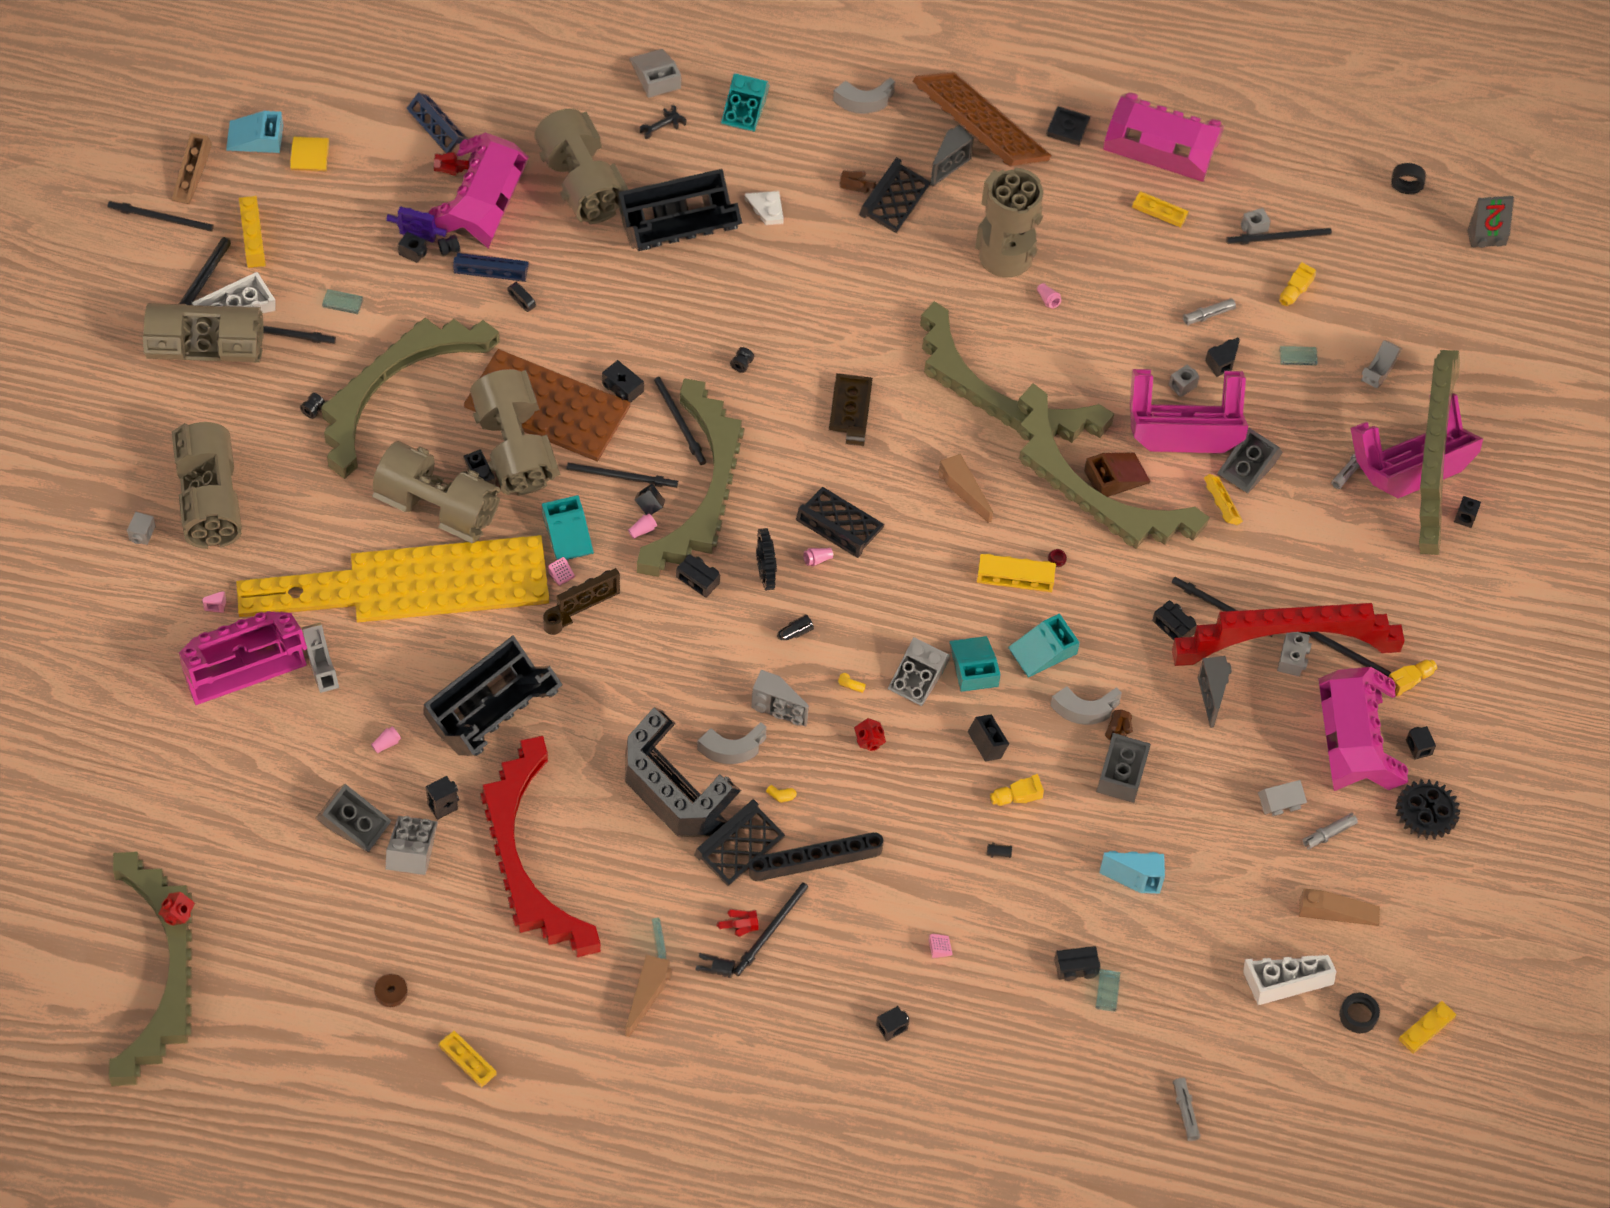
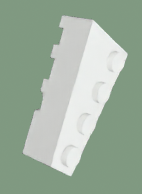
[192,272,276,313]
[1243,955,1336,1005]

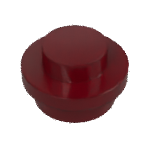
[1048,549,1067,567]

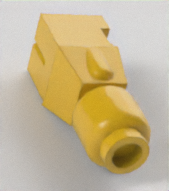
[1279,262,1316,306]
[1389,659,1437,697]
[990,774,1044,806]

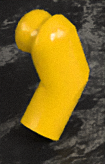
[838,673,866,693]
[766,785,797,803]

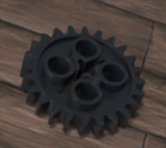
[756,528,777,591]
[1395,779,1461,840]

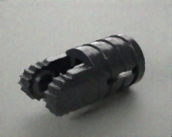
[777,614,814,641]
[696,953,735,978]

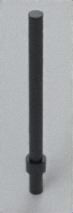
[107,201,214,232]
[1226,228,1332,245]
[264,326,336,344]
[654,377,707,465]
[567,463,679,488]
[1172,577,1273,637]
[1299,632,1391,677]
[733,882,808,976]

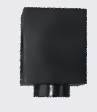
[398,232,428,263]
[1454,496,1481,528]
[1406,726,1436,760]
[876,1006,910,1041]

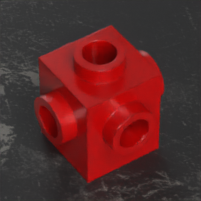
[854,718,886,751]
[158,892,195,926]

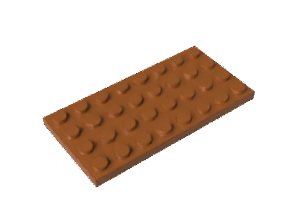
[912,72,1052,166]
[464,349,630,462]

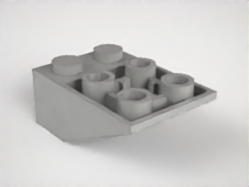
[630,49,681,98]
[888,637,951,706]
[751,670,809,727]
[386,816,438,875]

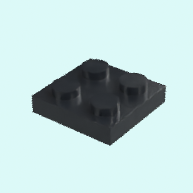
[1046,106,1091,146]

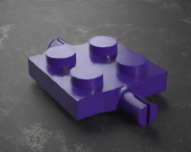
[386,206,447,243]

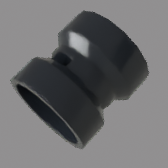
[437,235,460,257]
[730,347,755,373]
[300,393,325,419]

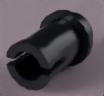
[987,842,1012,858]

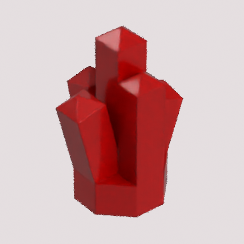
[434,152,470,176]
[716,909,759,937]

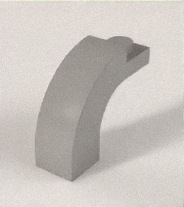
[833,78,895,114]
[1361,340,1403,388]
[302,622,339,693]
[1050,686,1122,725]
[697,722,767,764]

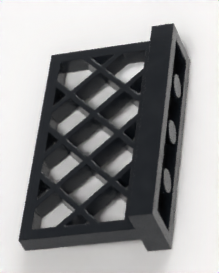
[859,157,931,234]
[796,487,884,558]
[694,799,785,887]

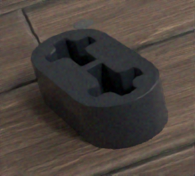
[507,282,536,312]

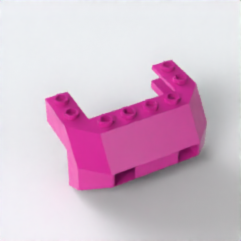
[1104,92,1225,182]
[428,132,529,249]
[1130,369,1248,453]
[1350,393,1483,499]
[179,611,307,705]
[1318,667,1408,791]

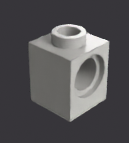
[1241,208,1271,235]
[1169,364,1200,397]
[127,512,156,545]

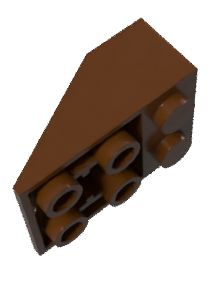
[1084,452,1151,497]

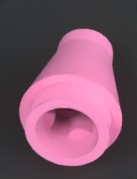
[1037,283,1061,309]
[628,514,657,539]
[803,548,833,567]
[371,726,401,753]

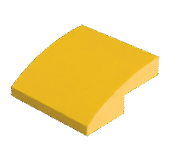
[290,137,329,171]

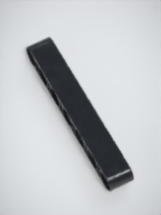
[749,832,884,881]

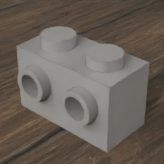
[1277,632,1312,677]
[1258,780,1307,817]

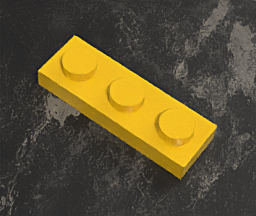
[1132,191,1189,228]
[1204,474,1243,526]
[1398,1001,1457,1054]
[439,1031,497,1088]

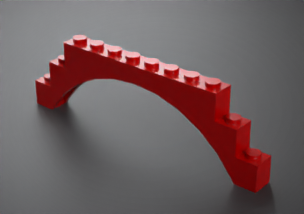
[1172,603,1405,666]
[480,735,601,958]

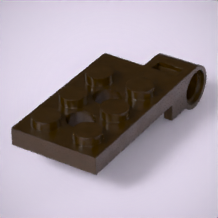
[829,373,873,446]
[543,568,620,635]

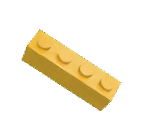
[239,196,266,268]
[977,554,1056,592]

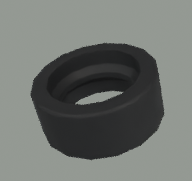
[1391,163,1426,194]
[1339,992,1380,1034]

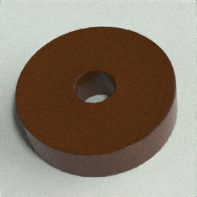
[374,974,408,1007]

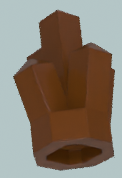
[840,170,877,193]
[1105,709,1133,740]

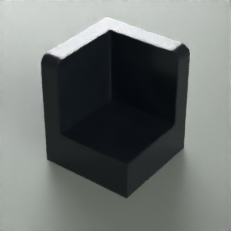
[635,483,665,515]

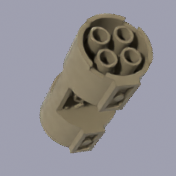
[535,108,629,224]
[975,168,1044,278]
[143,303,264,363]
[470,369,561,496]
[172,422,242,549]
[372,441,501,543]

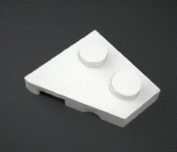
[745,191,784,225]

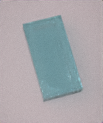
[322,289,363,314]
[1279,346,1318,366]
[652,918,666,959]
[1096,969,1121,1012]

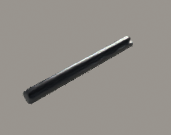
[179,237,231,305]

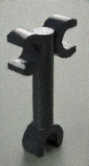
[639,104,686,139]

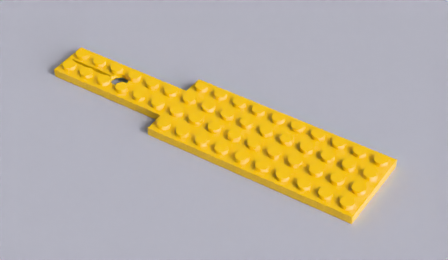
[236,535,549,623]

